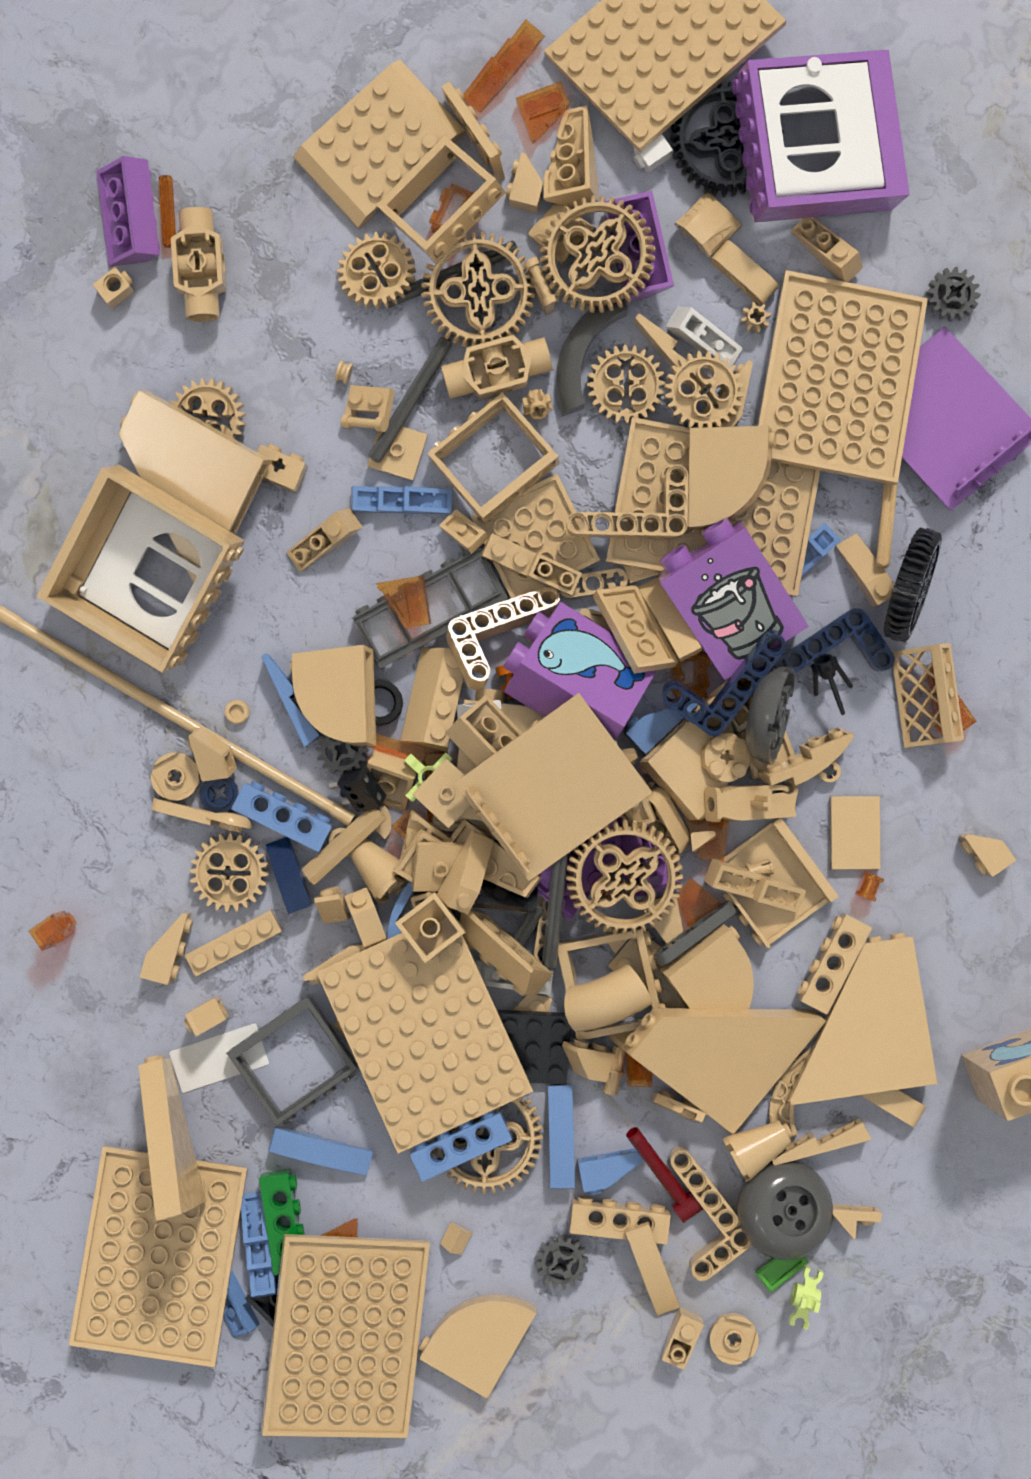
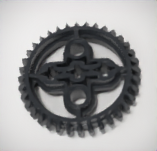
[670,81,784,198]
[884,527,942,642]

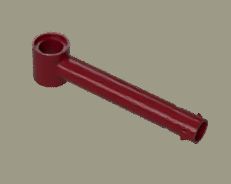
[626,1127,703,1223]

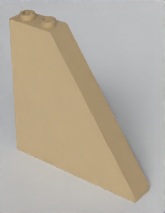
[118,390,272,583]
[787,932,938,1105]
[622,1008,826,1134]
[138,1055,207,1221]

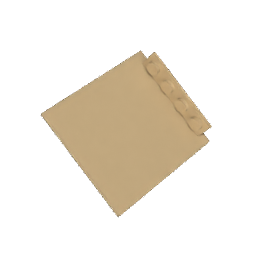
[455,693,652,881]

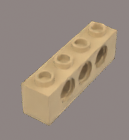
[797,913,872,1015]
[569,1196,671,1245]

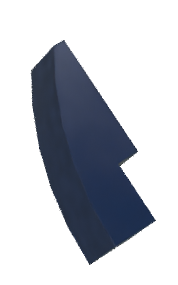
[266,837,313,914]

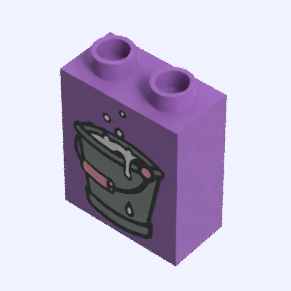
[658,518,809,680]

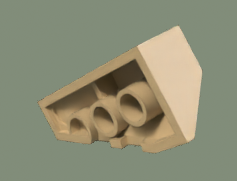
[543,105,599,208]

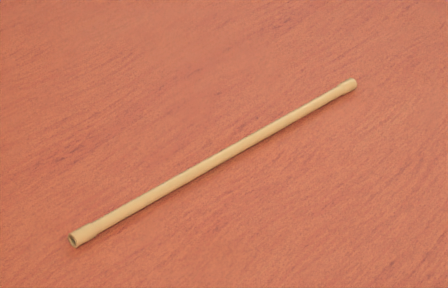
[0,606,356,826]

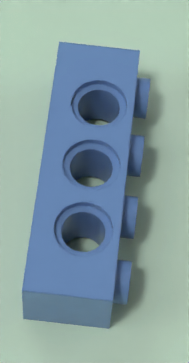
[231,781,334,852]
[410,1109,512,1182]

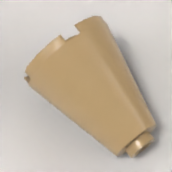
[348,838,409,905]
[722,1121,793,1182]

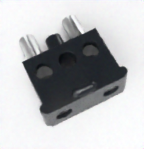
[329,766,386,812]

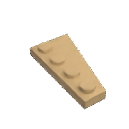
[449,819,542,898]

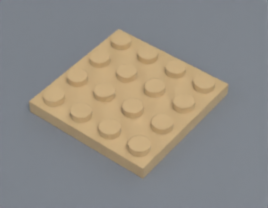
[470,474,600,599]

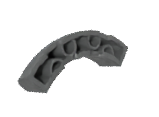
[556,299,628,417]

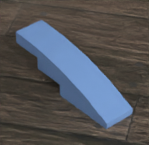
[351,486,452,514]
[548,1085,575,1189]
[268,1127,373,1175]
[241,1192,277,1298]

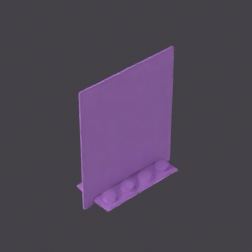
[902,327,1031,511]

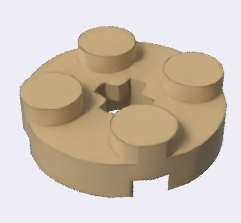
[701,733,750,782]
[151,752,201,801]
[709,1313,759,1365]

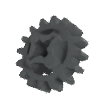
[926,267,981,322]
[316,735,369,776]
[536,1234,589,1290]

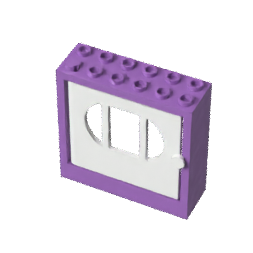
[732,50,910,223]

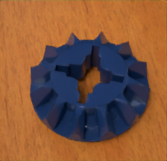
[200,777,239,813]

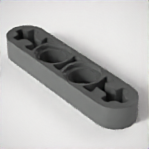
[653,900,736,966]

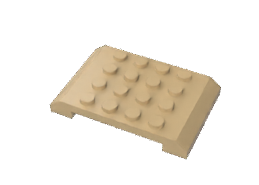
[293,60,465,229]

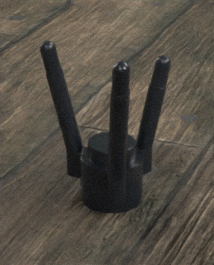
[811,654,853,715]

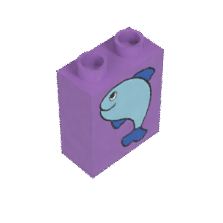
[503,602,657,741]

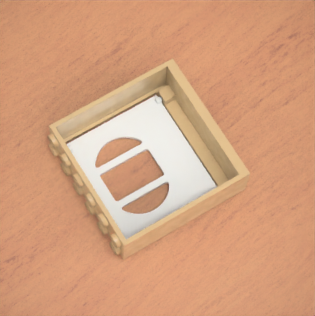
[37,465,245,673]

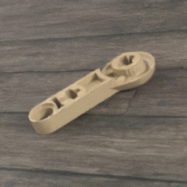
[151,798,252,832]

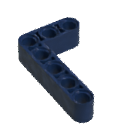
[773,608,895,673]
[662,630,786,736]

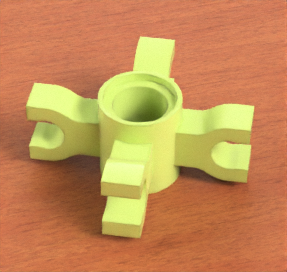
[404,752,453,802]
[788,1265,824,1330]

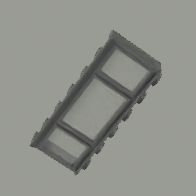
[352,547,509,670]

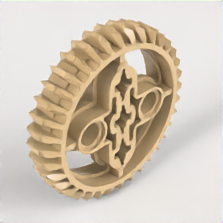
[540,195,655,313]
[421,232,535,347]
[566,819,683,935]
[431,1096,543,1194]

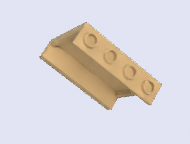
[719,818,839,948]

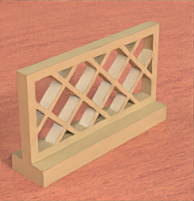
[892,643,964,748]

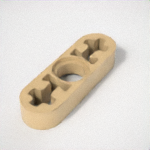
[558,568,628,599]

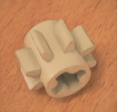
[740,302,771,334]
[522,389,553,420]

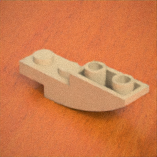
[481,533,582,596]
[759,728,854,786]

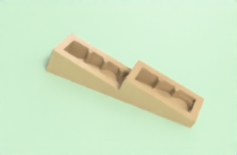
[634,313,711,394]
[704,858,806,913]
[772,1118,872,1165]

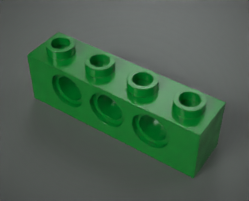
[259,1169,305,1275]

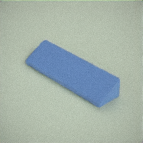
[224,1270,260,1337]

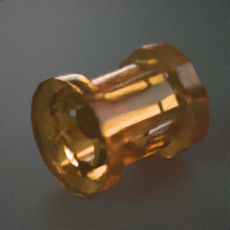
[855,871,884,902]

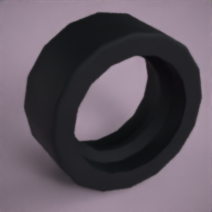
[374,679,403,726]

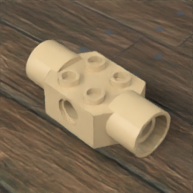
[171,207,227,322]
[441,335,553,400]

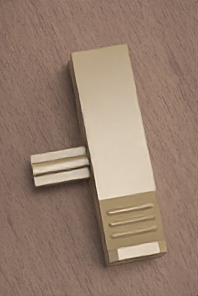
[704,783,798,822]

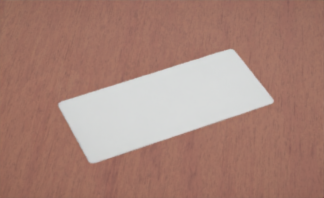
[169,1023,269,1093]

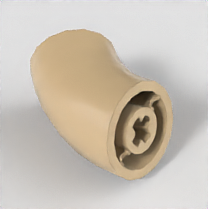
[564,964,652,1032]

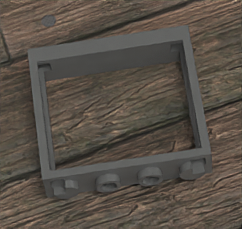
[226,995,359,1126]

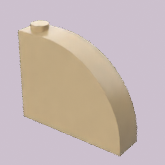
[688,426,776,529]
[290,645,376,746]
[639,696,734,820]
[660,923,754,1009]
[418,1294,537,1399]

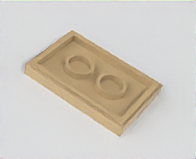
[830,796,881,869]

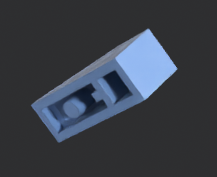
[624,703,698,754]
[578,1148,644,1195]

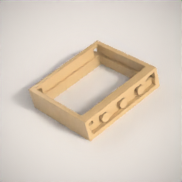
[376,135,506,263]
[427,392,560,524]
[558,926,667,1040]

